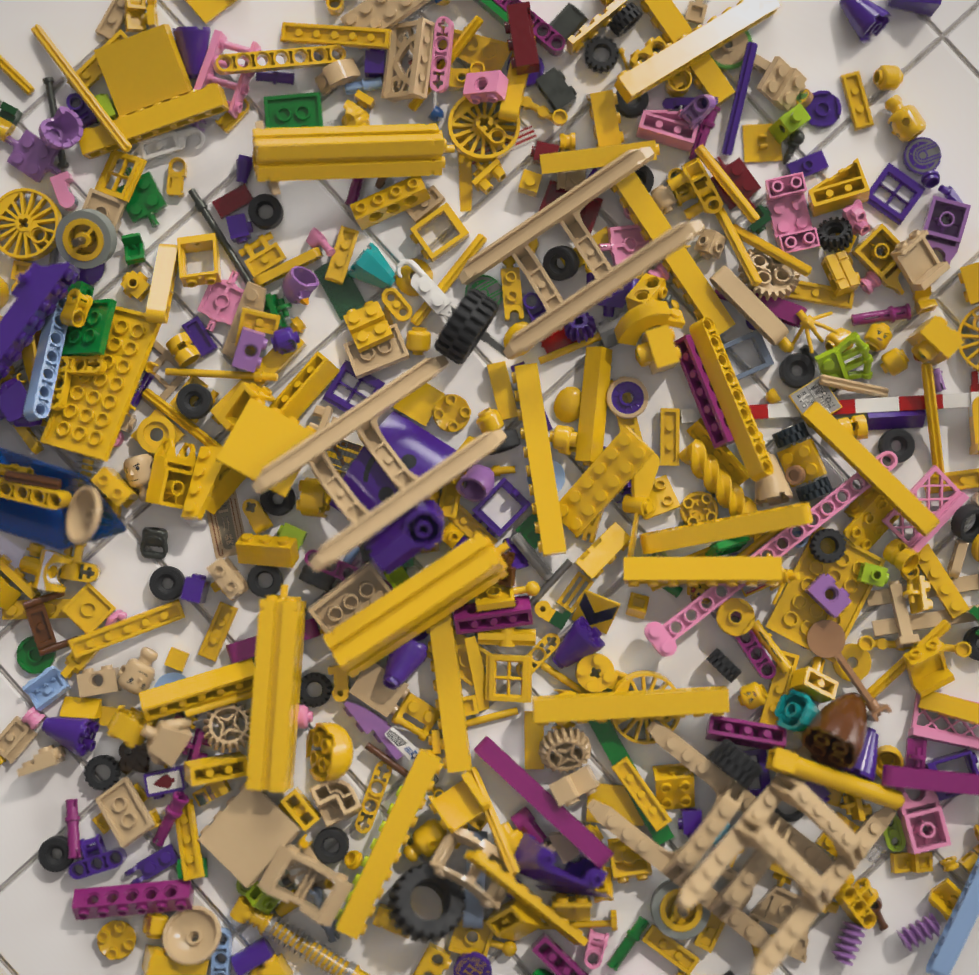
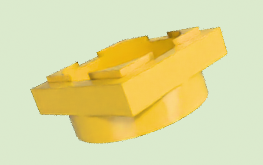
[130,408,185,458]

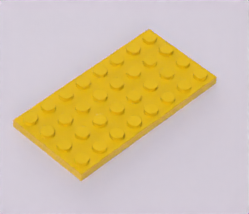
[40,306,162,462]

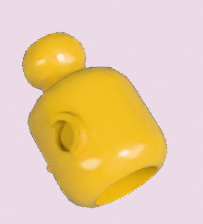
[884,95,926,142]
[403,818,447,862]

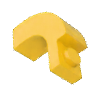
[614,301,685,346]

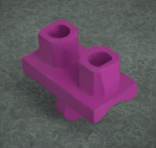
[182,727,211,761]
[904,738,927,769]

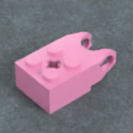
[896,787,952,854]

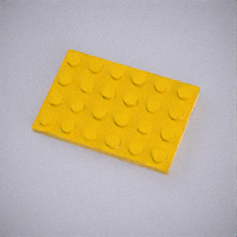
[764,526,886,663]

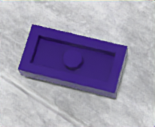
[786,150,829,178]

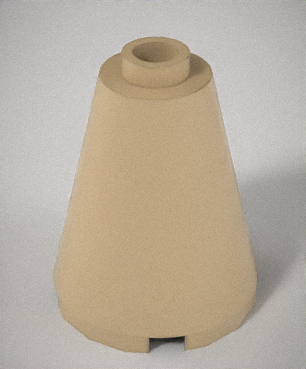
[755,452,794,507]

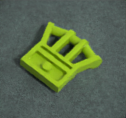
[814,332,873,389]

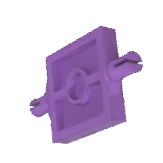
[5,129,62,183]

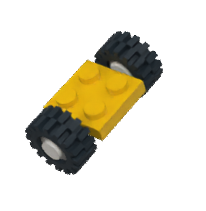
[772,421,834,503]

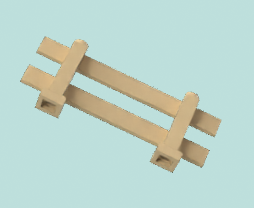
[866,574,979,649]

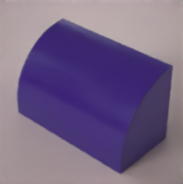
[231,937,275,975]

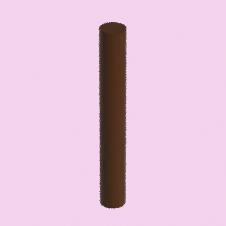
[365,742,409,778]

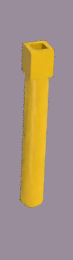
[765,747,905,810]

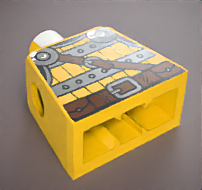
[325,440,363,475]

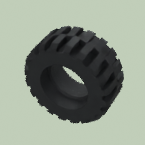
[434,288,499,364]
[387,863,466,943]

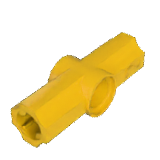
[478,627,536,647]

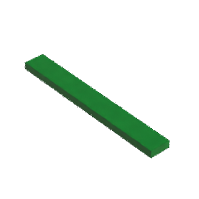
[588,719,674,845]

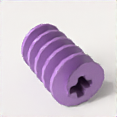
[896,912,941,952]
[831,921,867,966]

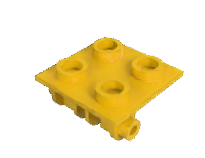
[642,475,681,520]

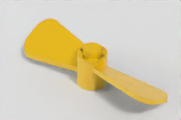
[622,453,660,557]

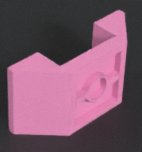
[765,172,820,253]

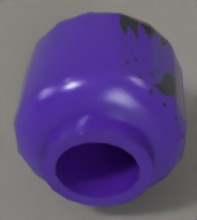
[270,327,300,355]

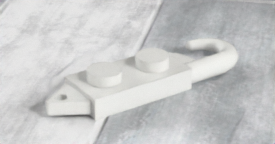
[130,127,205,161]
[396,259,452,317]

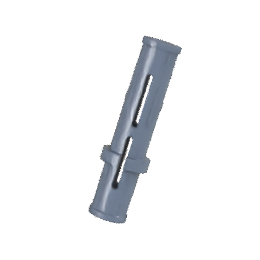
[309,886,340,943]

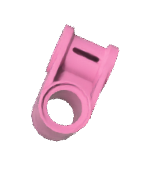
[583,928,609,969]

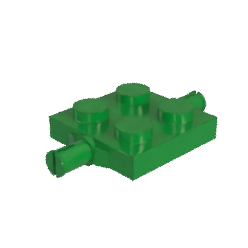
[117,167,167,228]

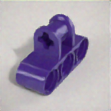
[68,833,127,880]

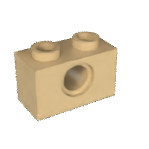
[76,665,122,698]

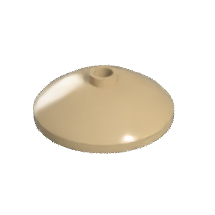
[65,485,102,544]
[163,906,221,965]

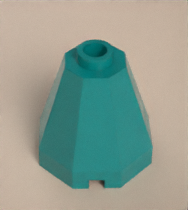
[346,242,395,289]
[774,689,820,732]

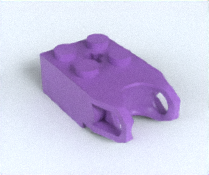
[921,196,971,265]

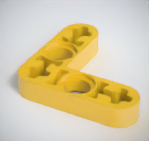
[50,356,107,412]

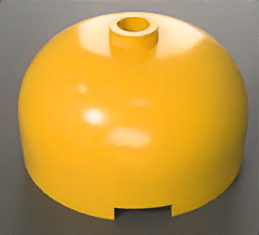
[306,722,353,782]

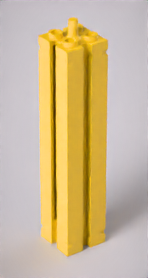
[252,123,455,182]
[322,532,510,678]
[246,584,307,793]

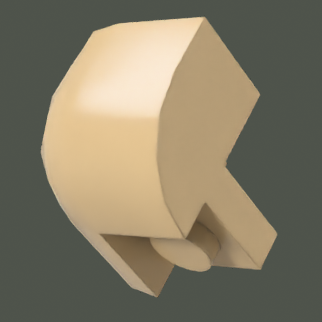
[310,779,362,828]

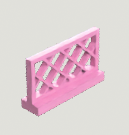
[882,465,969,553]
[908,692,979,751]

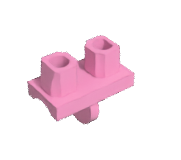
[842,199,871,236]

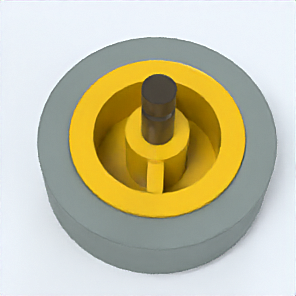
[55,209,117,269]
[650,879,710,940]

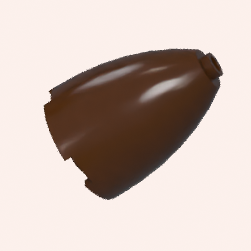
[801,692,867,770]

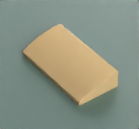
[307,561,391,633]

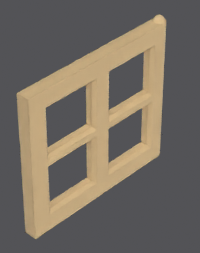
[142,340,188,410]

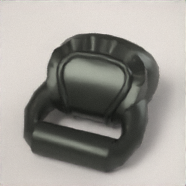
[140,527,168,560]

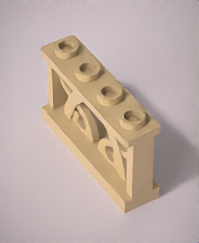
[381,18,435,102]

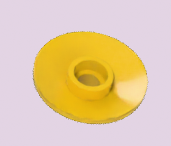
[395,258,433,296]

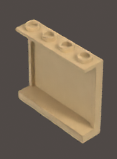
[197,782,303,888]

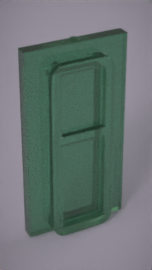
[314,262,366,321]

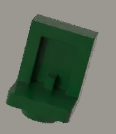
[747,204,772,235]

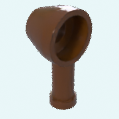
[870,894,889,931]

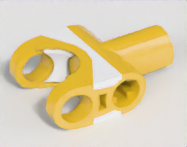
[19,549,73,593]

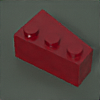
[504,1,539,75]

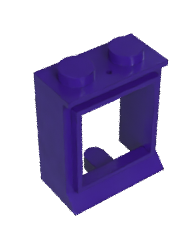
[472,477,532,537]

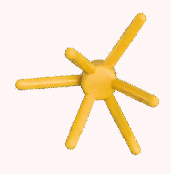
[792,309,838,354]
[766,553,800,605]

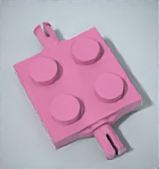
[598,224,650,266]
[197,270,244,332]

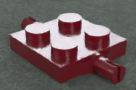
[710,156,761,211]

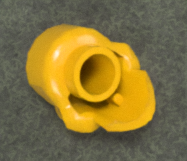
[341,99,370,126]
[549,425,578,456]

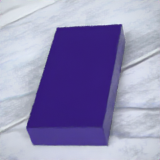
[181,316,219,358]

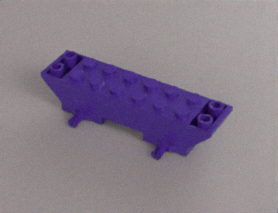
[0,262,81,380]

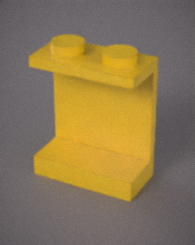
[428,771,491,834]

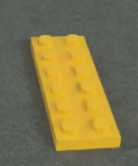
[559,426,655,537]

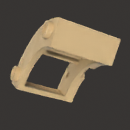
[430,828,517,909]
[258,844,353,927]

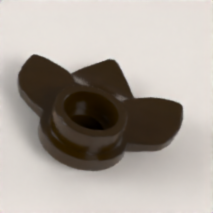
[118,742,149,775]

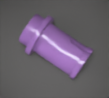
[933,368,946,393]

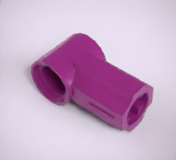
[510,806,547,844]

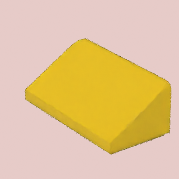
[60,696,102,719]

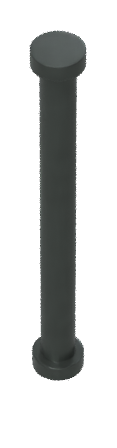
[42,77,69,169]

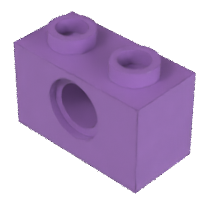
[232,327,268,373]
[804,574,851,618]

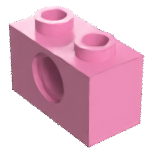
[463,70,509,104]

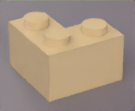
[548,764,600,807]

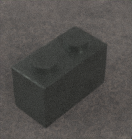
[535,67,577,111]

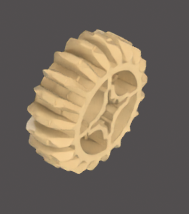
[203,703,251,754]
[539,725,591,774]

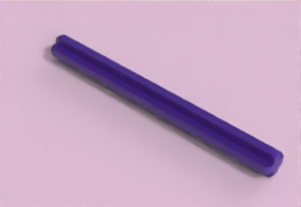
[721,42,758,156]

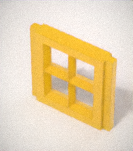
[94,150,147,203]
[485,654,533,703]

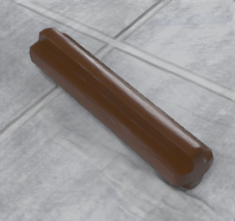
[4,470,62,490]

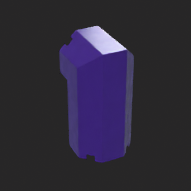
[364,500,444,575]

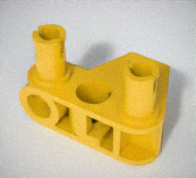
[667,156,724,221]

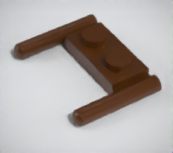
[22,592,77,657]

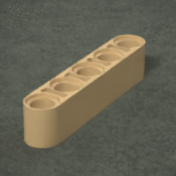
[709,265,789,346]

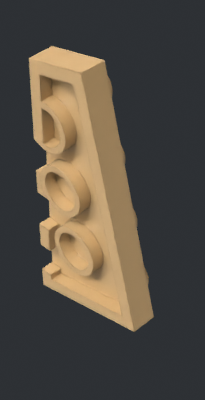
[221,281,267,357]

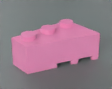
[636,109,699,152]

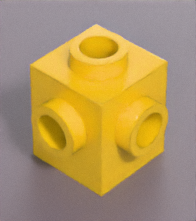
[120,270,151,302]

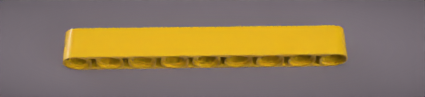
[689,316,774,482]
[801,401,940,537]
[639,502,813,554]

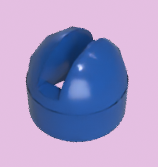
[428,105,444,122]

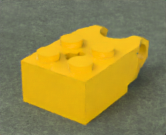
[850,224,905,296]
[145,438,196,509]

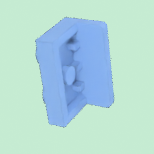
[22,666,71,711]

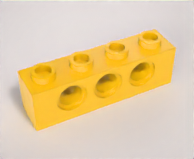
[350,176,431,230]

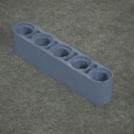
[463,830,488,929]

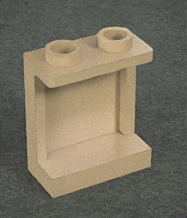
[890,229,951,291]
[206,557,249,599]
[349,663,410,717]

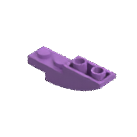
[343,700,403,761]

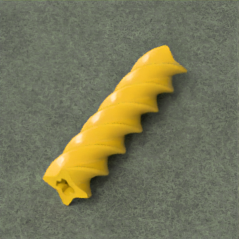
[678,438,766,542]

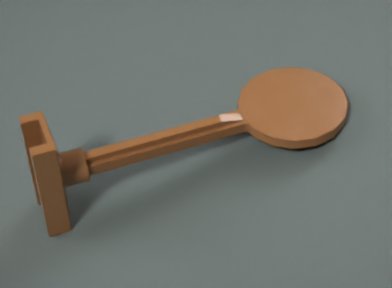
[807,620,892,722]

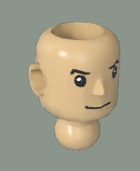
[123,454,153,502]
[118,647,158,695]

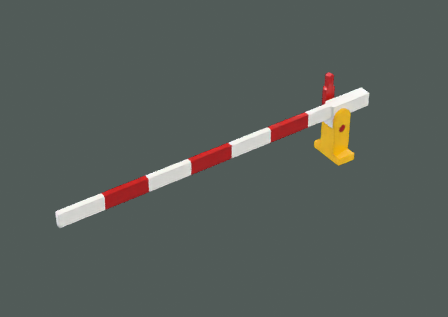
[680,371,979,455]

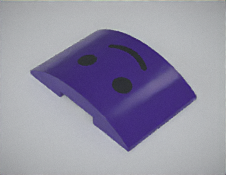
[329,411,457,514]

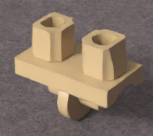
[308,405,337,431]

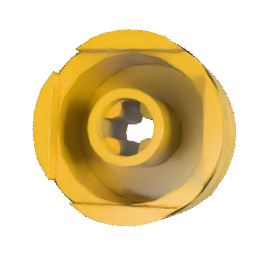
[296,477,331,518]
[575,653,615,692]
[107,705,154,748]

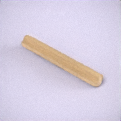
[818,374,889,398]

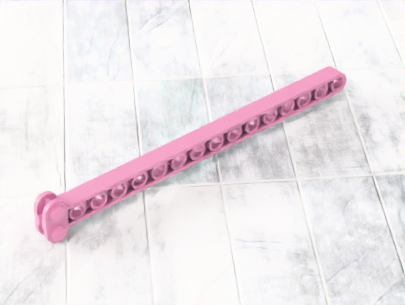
[644,451,898,657]

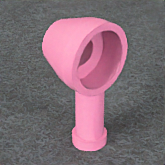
[306,227,335,257]

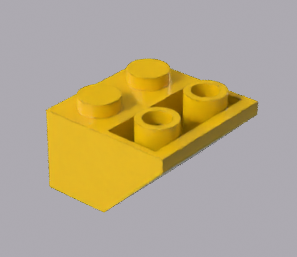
[485,898,545,941]

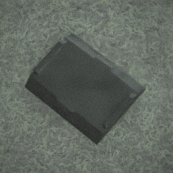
[549,3,588,44]

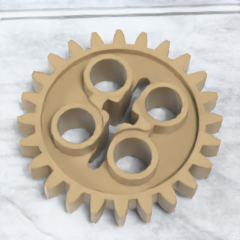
[738,246,801,301]

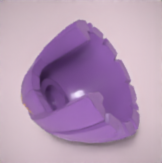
[38,106,83,150]

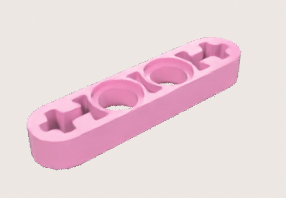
[430,16,454,93]

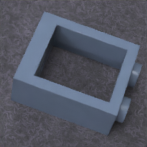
[723,330,774,380]

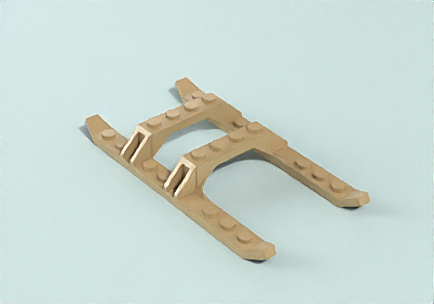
[458,146,705,360]
[252,355,507,571]
[587,721,833,949]
[676,746,896,975]

